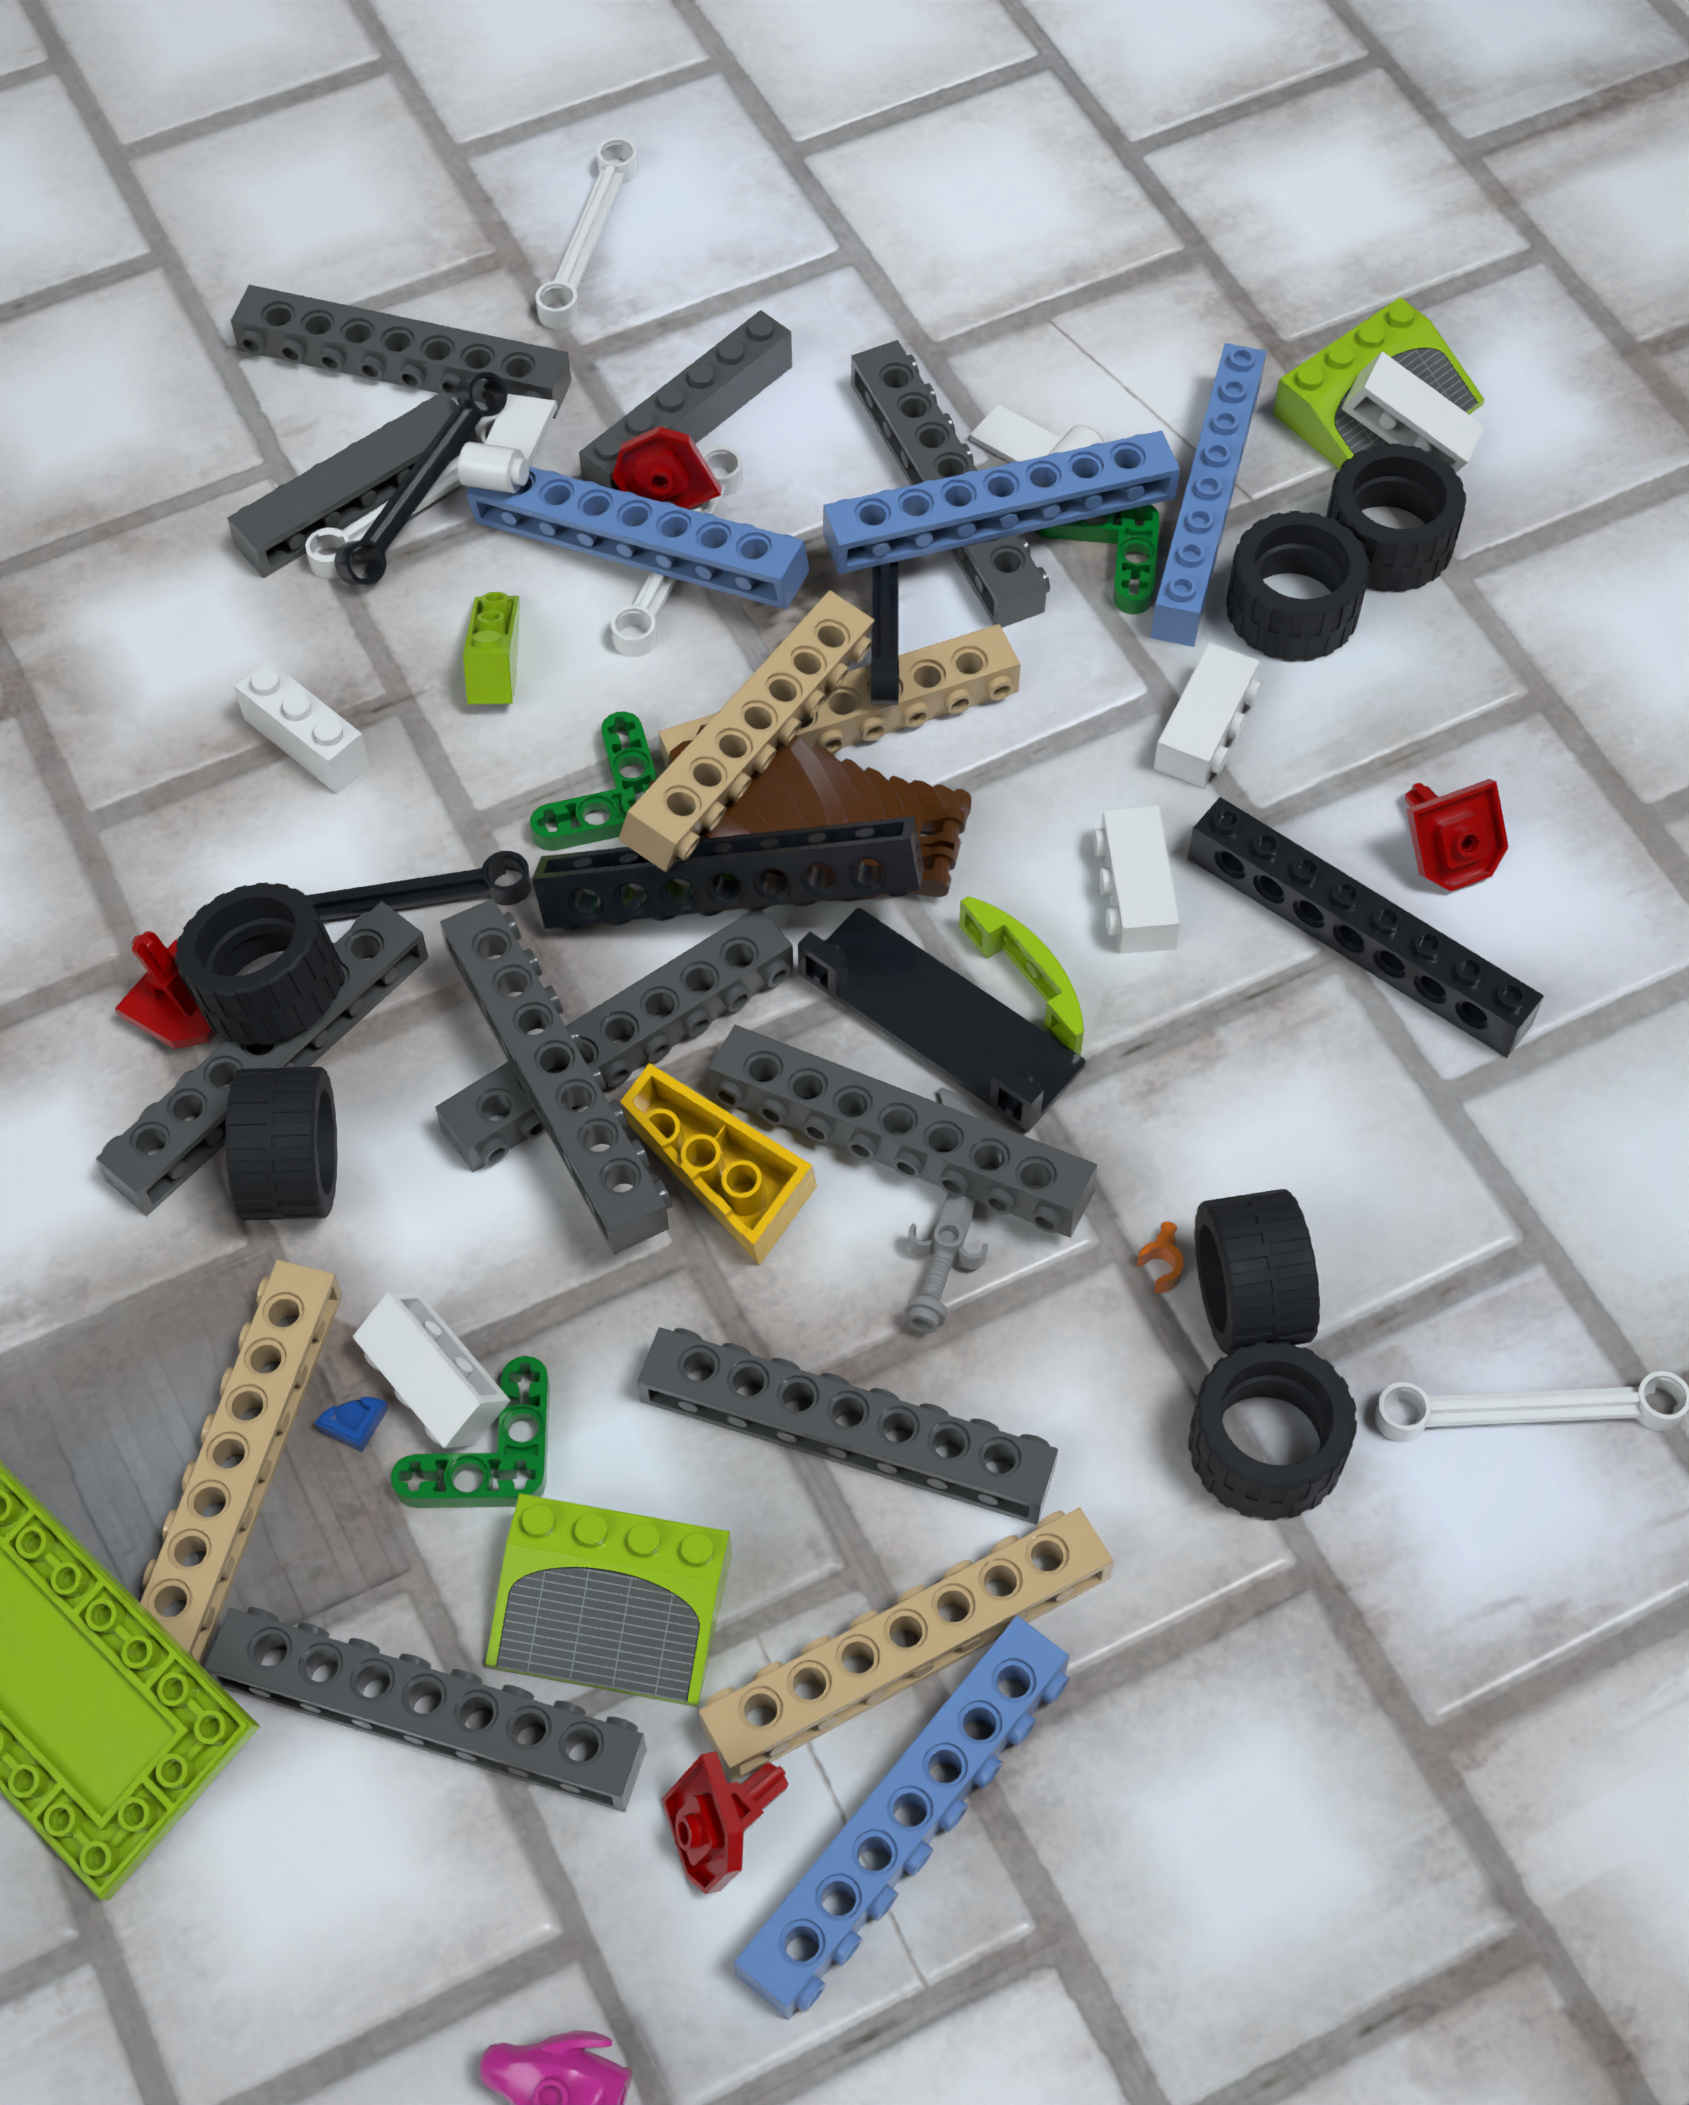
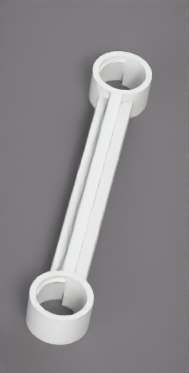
[536,137,639,329]
[305,419,496,579]
[611,446,743,657]
[1374,1371,1689,1443]

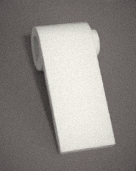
[458,394,558,494]
[969,404,1103,463]

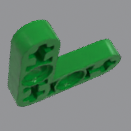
[1035,504,1160,615]
[530,711,657,851]
[390,1356,550,1508]

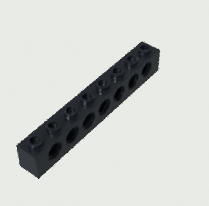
[1188,797,1544,1058]
[532,816,924,930]

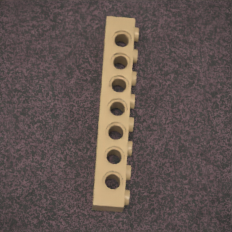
[618,590,875,872]
[658,624,1021,769]
[140,1260,343,1665]
[698,1507,1114,1783]

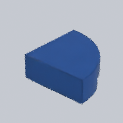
[315,1397,389,1452]

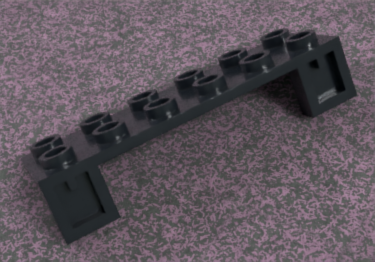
[798,908,1086,1132]

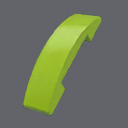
[959,896,1084,1056]

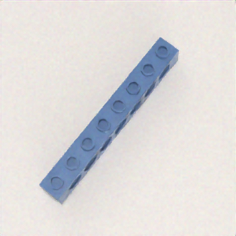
[1151,343,1267,647]
[823,430,1180,574]
[466,467,810,610]
[734,1615,1070,2020]

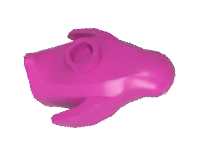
[479,2030,633,2105]

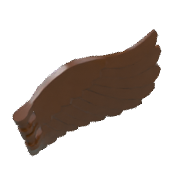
[647,724,971,901]

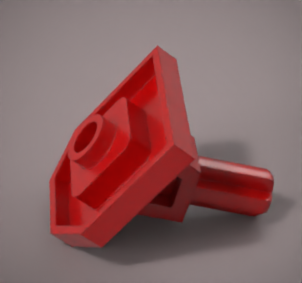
[612,426,722,509]
[1405,779,1509,892]
[115,931,216,1049]
[661,1751,789,1894]

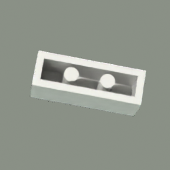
[1341,352,1485,473]
[1153,642,1263,788]
[234,659,370,794]
[1093,805,1180,954]
[352,1291,511,1448]

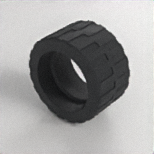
[1326,443,1466,592]
[1226,511,1370,661]
[175,882,343,1045]
[225,1067,338,1221]
[1194,1189,1320,1355]
[1188,1341,1357,1520]

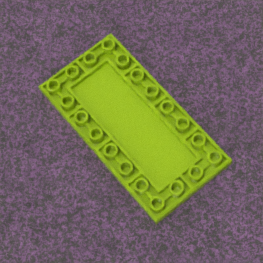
[0,1460,260,1900]

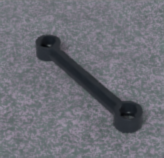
[334,372,507,585]
[871,561,899,705]
[305,851,531,920]

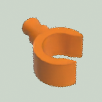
[1136,1221,1184,1293]

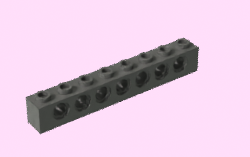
[230,285,572,418]
[851,340,1050,628]
[440,898,672,1255]
[96,901,429,1216]
[435,910,794,1172]
[708,1024,1097,1238]
[637,1327,1058,1525]
[204,1607,647,1812]

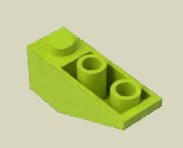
[463,592,520,704]

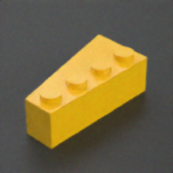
[620,1063,817,1266]

